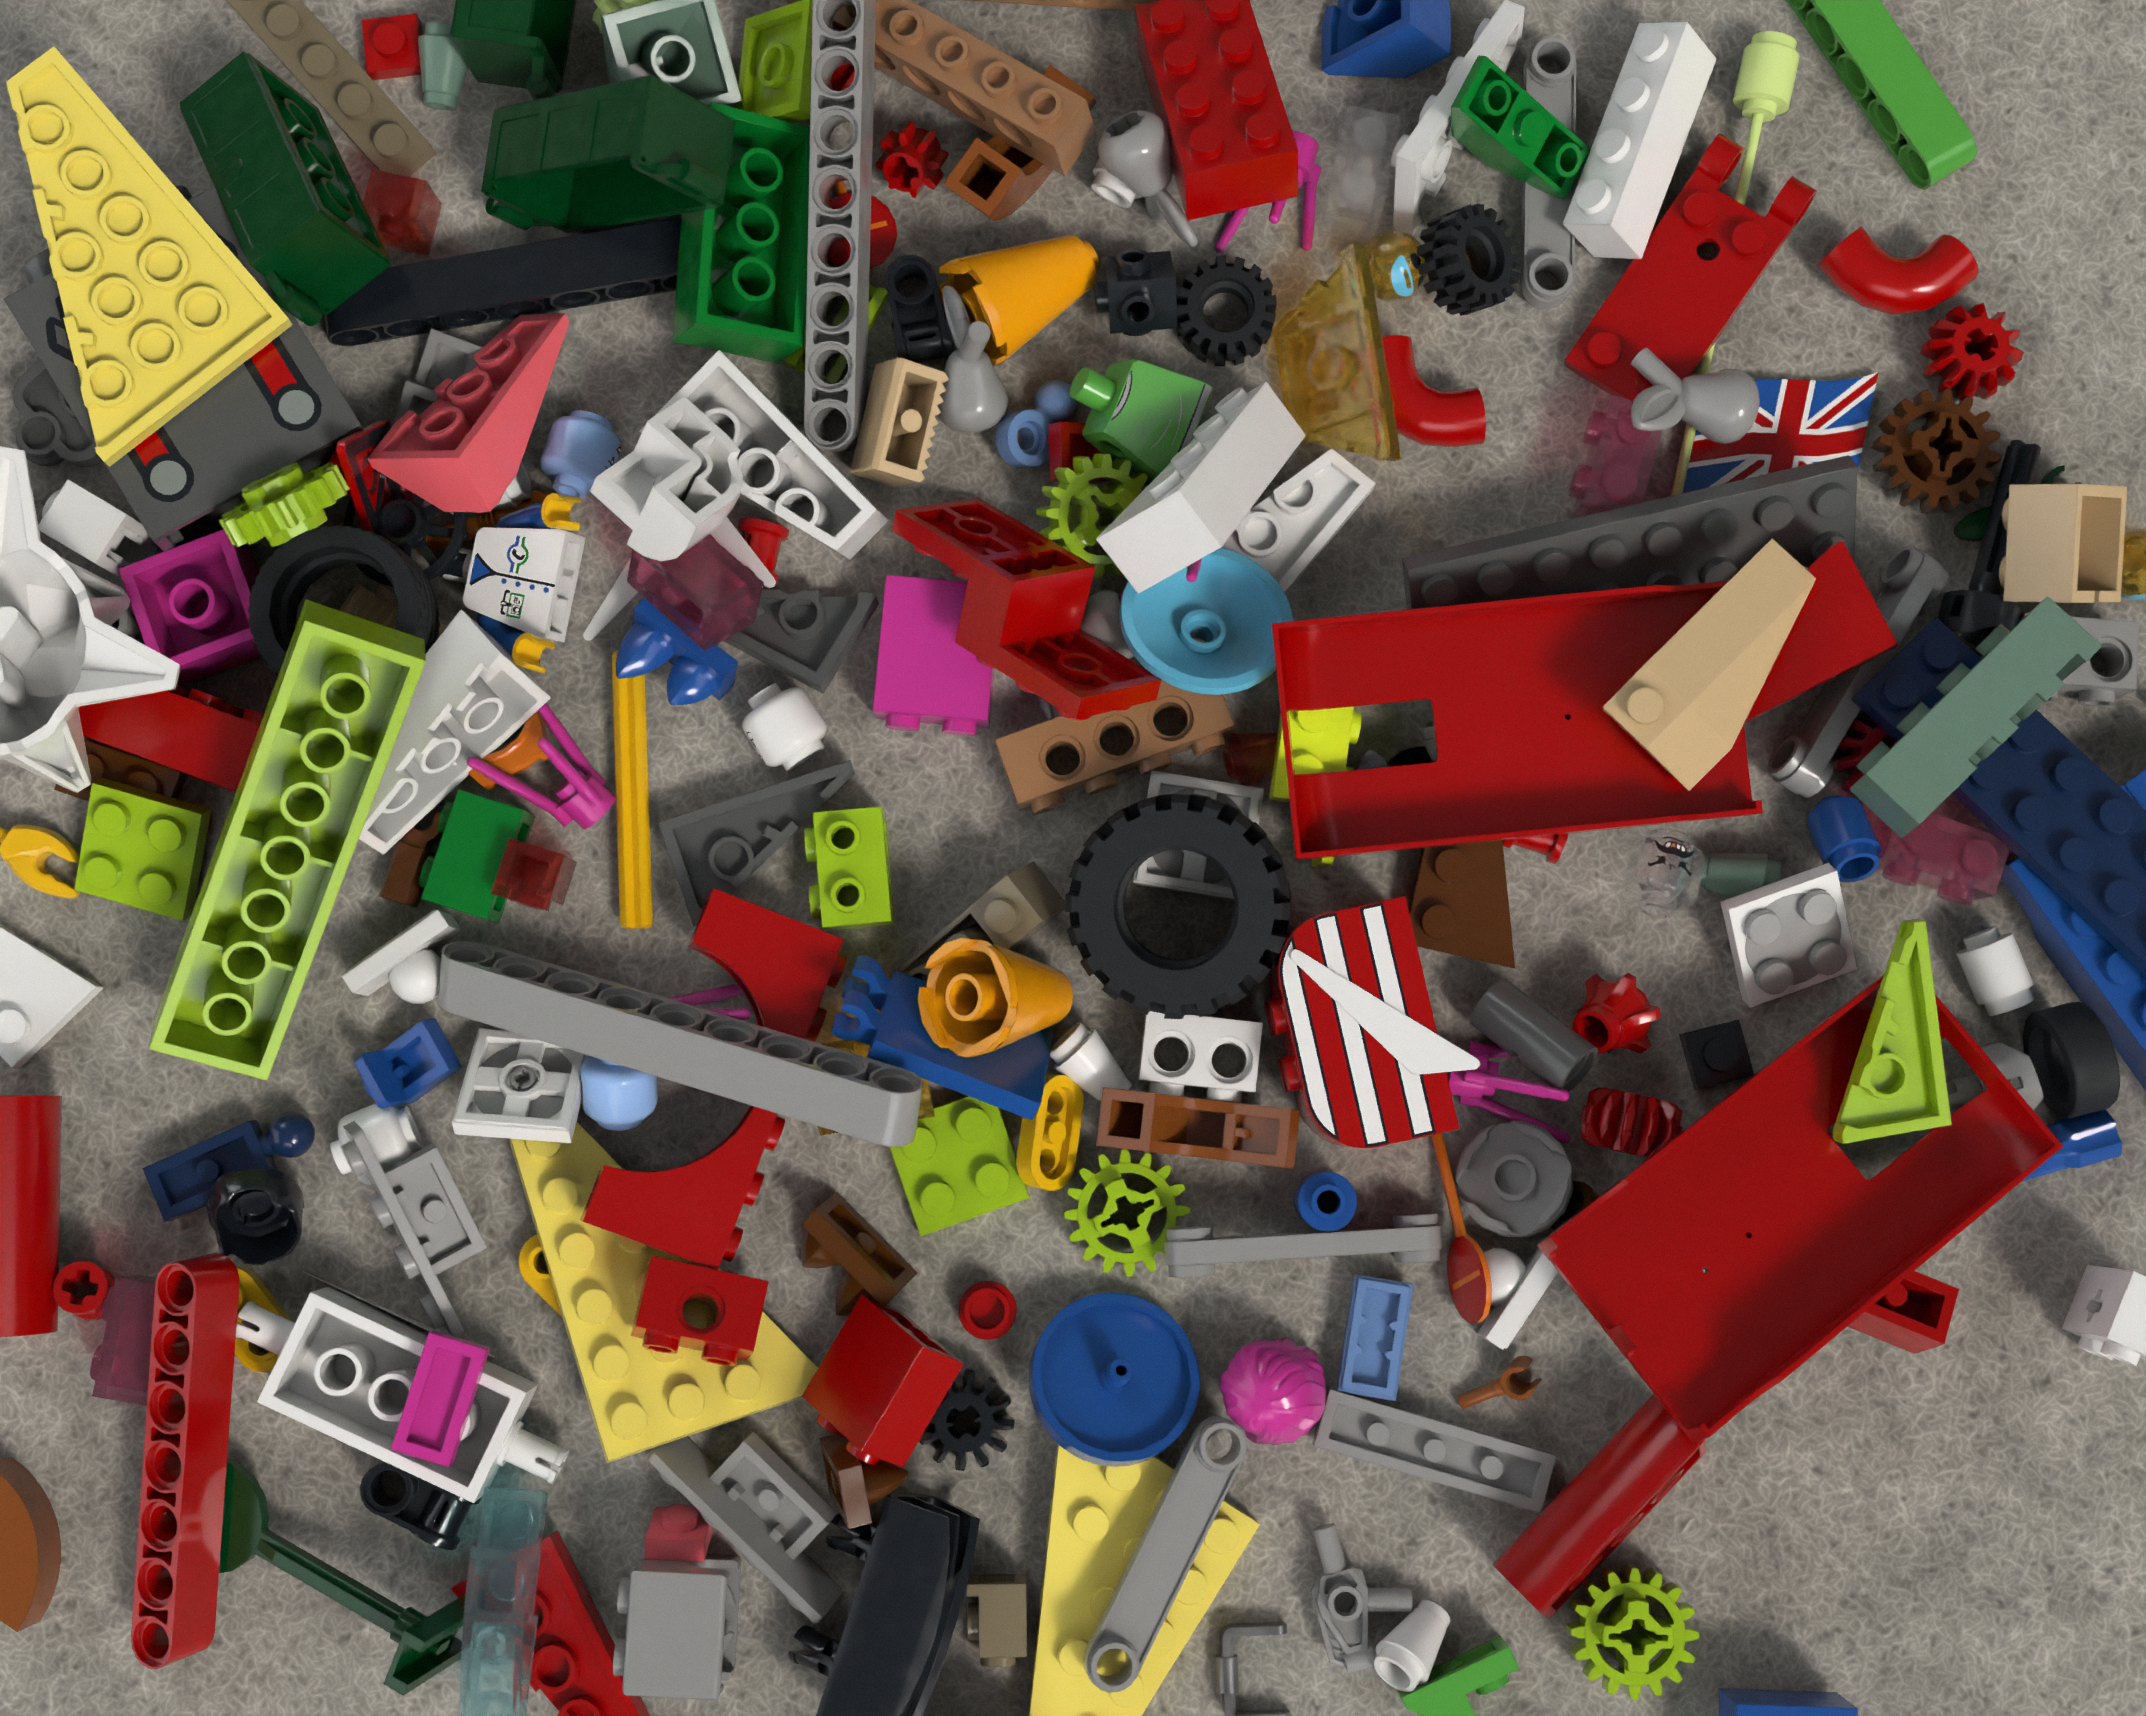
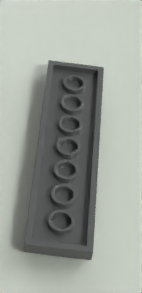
[1402,455,1858,610]

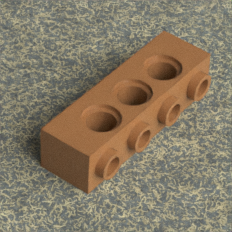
[995,680,1235,815]

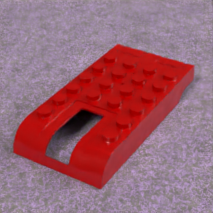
[1272,581,1763,860]
[1537,974,2063,1443]

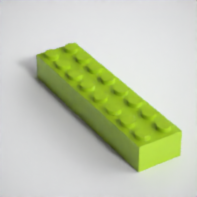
[149,600,426,1081]

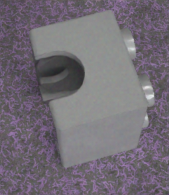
[613,1554,742,1700]

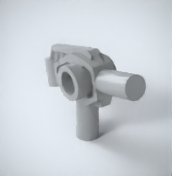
[1310,1523,1413,1674]

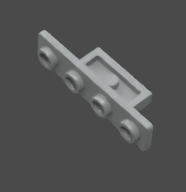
[341,1121,487,1337]
[647,1432,843,1623]

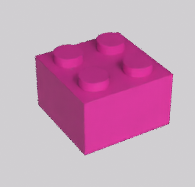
[118,529,261,686]

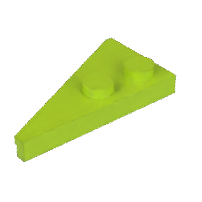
[1832,919,1952,1144]

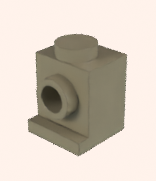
[967,1574,1028,1667]

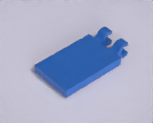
[831,956,1054,1120]

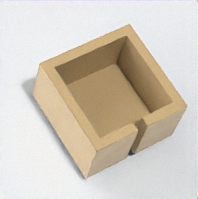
[1999,484,2127,603]

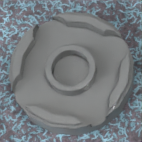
[1456,1121,1573,1237]

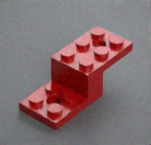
[892,497,1162,721]

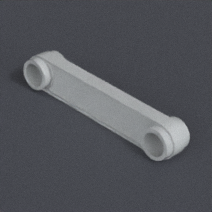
[1520,36,1577,310]
[1767,545,1949,798]
[1164,1213,1443,1277]
[1083,1416,1247,1693]

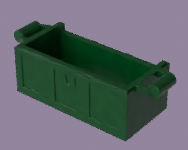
[450,0,577,100]
[179,51,391,326]
[481,75,735,233]

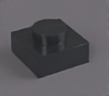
[1679,1019,1754,1090]

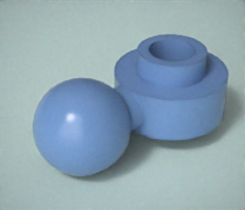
[995,379,1078,468]

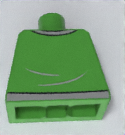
[1069,359,1214,486]

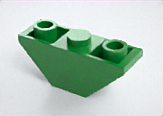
[1451,55,1591,199]

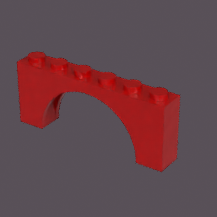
[580,888,847,1270]

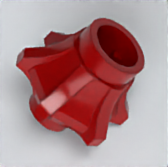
[1572,973,1661,1054]

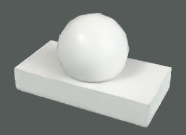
[341,909,462,1004]
[1477,1238,1558,1350]

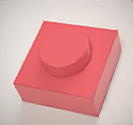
[645,1504,713,1562]

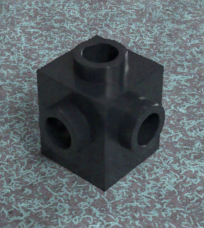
[1094,249,1177,336]

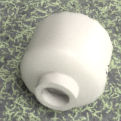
[742,683,827,771]
[330,1103,424,1185]

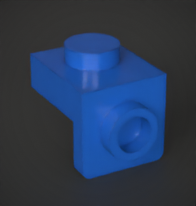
[354,1018,462,1109]

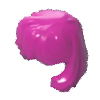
[1219,1337,1326,1445]

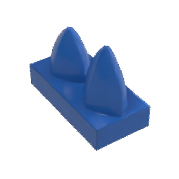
[616,593,738,705]

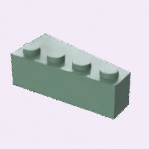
[1849,596,2103,839]

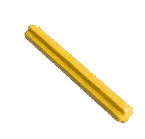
[611,650,653,930]

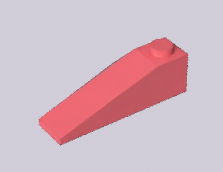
[368,313,570,513]

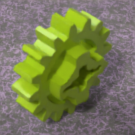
[1036,453,1148,578]
[219,462,350,547]
[1064,1149,1190,1277]
[1566,1564,1699,1700]

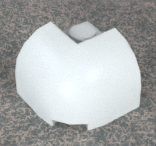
[590,396,744,562]

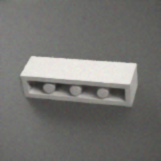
[1563,22,1716,259]

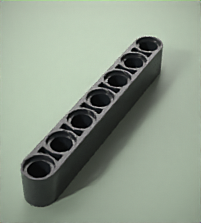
[325,218,681,346]

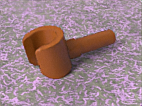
[1457,1356,1542,1409]

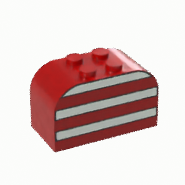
[1264,896,1459,1148]

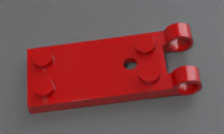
[1564,133,1817,408]

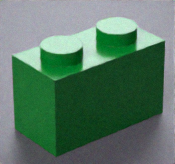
[419,789,535,924]

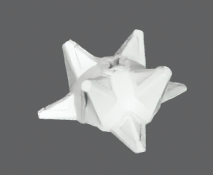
[0,446,180,793]

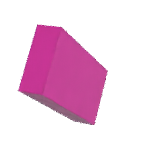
[391,1330,491,1467]

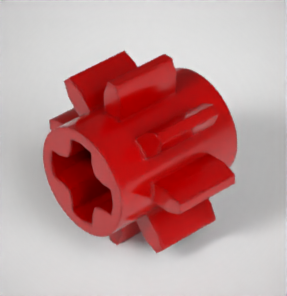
[875,121,949,198]

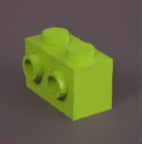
[804,806,895,932]

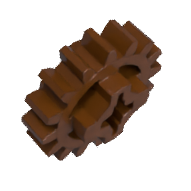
[1871,389,2002,514]

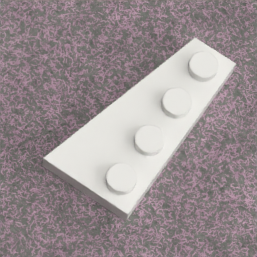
[1391,0,1525,237]

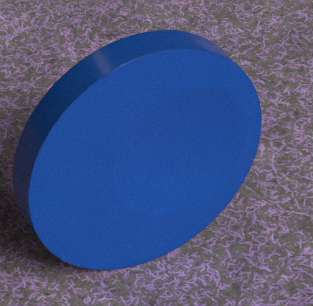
[1028,1292,1200,1467]

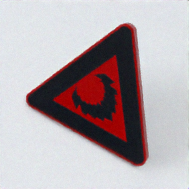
[329,420,391,535]

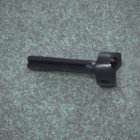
[1937,440,2041,658]

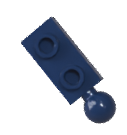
[142,1112,315,1222]

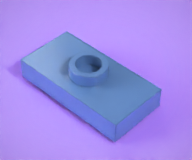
[1336,1273,1414,1401]

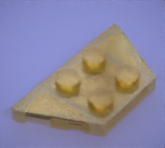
[1272,243,1402,462]

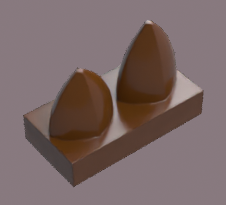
[801,1192,917,1316]
[819,1434,909,1529]

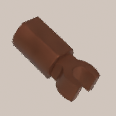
[379,812,443,908]

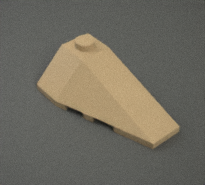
[1602,538,1816,791]

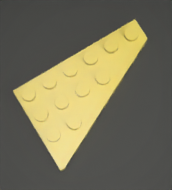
[6,46,292,467]
[509,1122,818,1463]
[1028,1444,1260,1716]

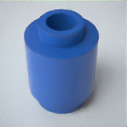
[1806,795,1881,883]
[1294,1171,1357,1231]

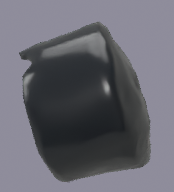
[206,1168,304,1265]

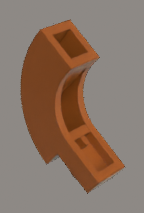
[943,65,1096,221]
[1096,1087,1300,1169]
[0,1457,61,1632]

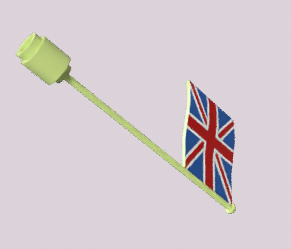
[1671,31,1879,496]

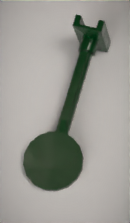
[219,1458,486,1696]

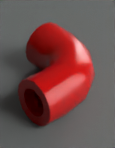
[1817,227,1978,315]
[1356,335,1486,447]

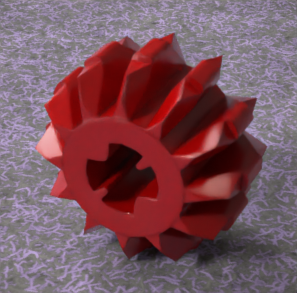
[1919,303,2024,402]
[1580,1087,1683,1158]

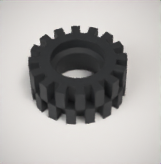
[1417,203,1520,316]
[1175,255,1277,367]

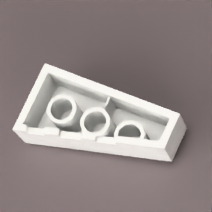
[639,350,889,560]
[1096,382,1306,594]
[359,610,551,855]

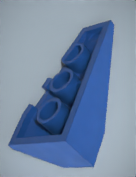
[1322,0,1451,78]

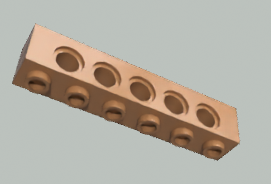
[786,0,1096,176]

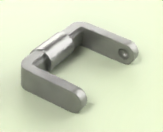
[1215,1622,1290,1716]

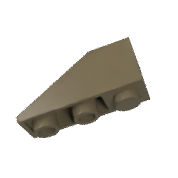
[890,861,1065,982]

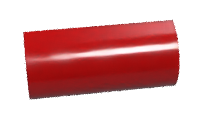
[0,1095,62,1337]
[1492,1393,1706,1618]

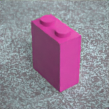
[873,575,995,736]

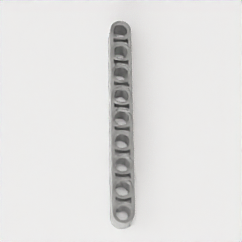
[804,0,876,452]
[438,940,923,1147]

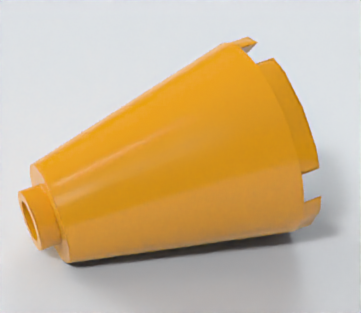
[939,234,1100,366]
[918,938,1073,1057]

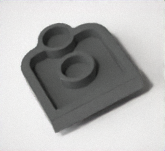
[13,359,103,467]

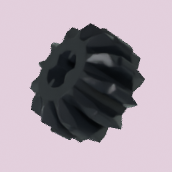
[919,1368,1015,1471]

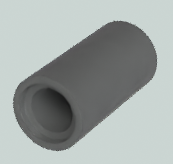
[1470,979,1598,1092]

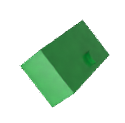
[672,102,810,364]

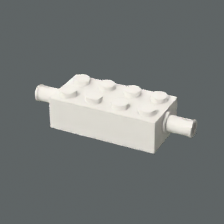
[236,1287,570,1503]

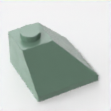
[600,0,742,105]

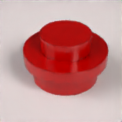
[959,1281,1017,1340]

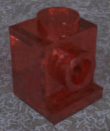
[363,169,442,256]
[491,838,577,911]

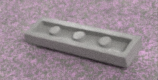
[1312,1387,1556,1513]

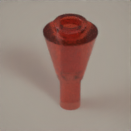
[1222,733,1278,787]

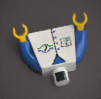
[443,493,586,674]

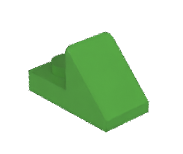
[1396,1635,1520,1716]

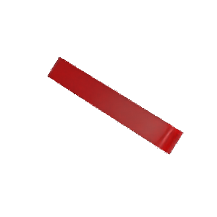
[131,1253,239,1669]

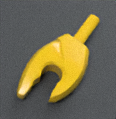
[0,824,80,899]

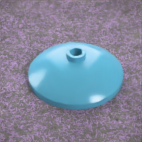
[1119,547,1293,695]

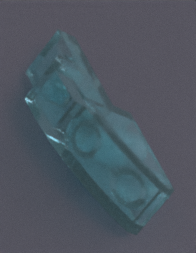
[460,1487,548,1716]

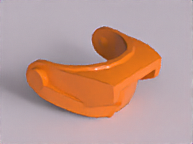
[468,711,548,791]

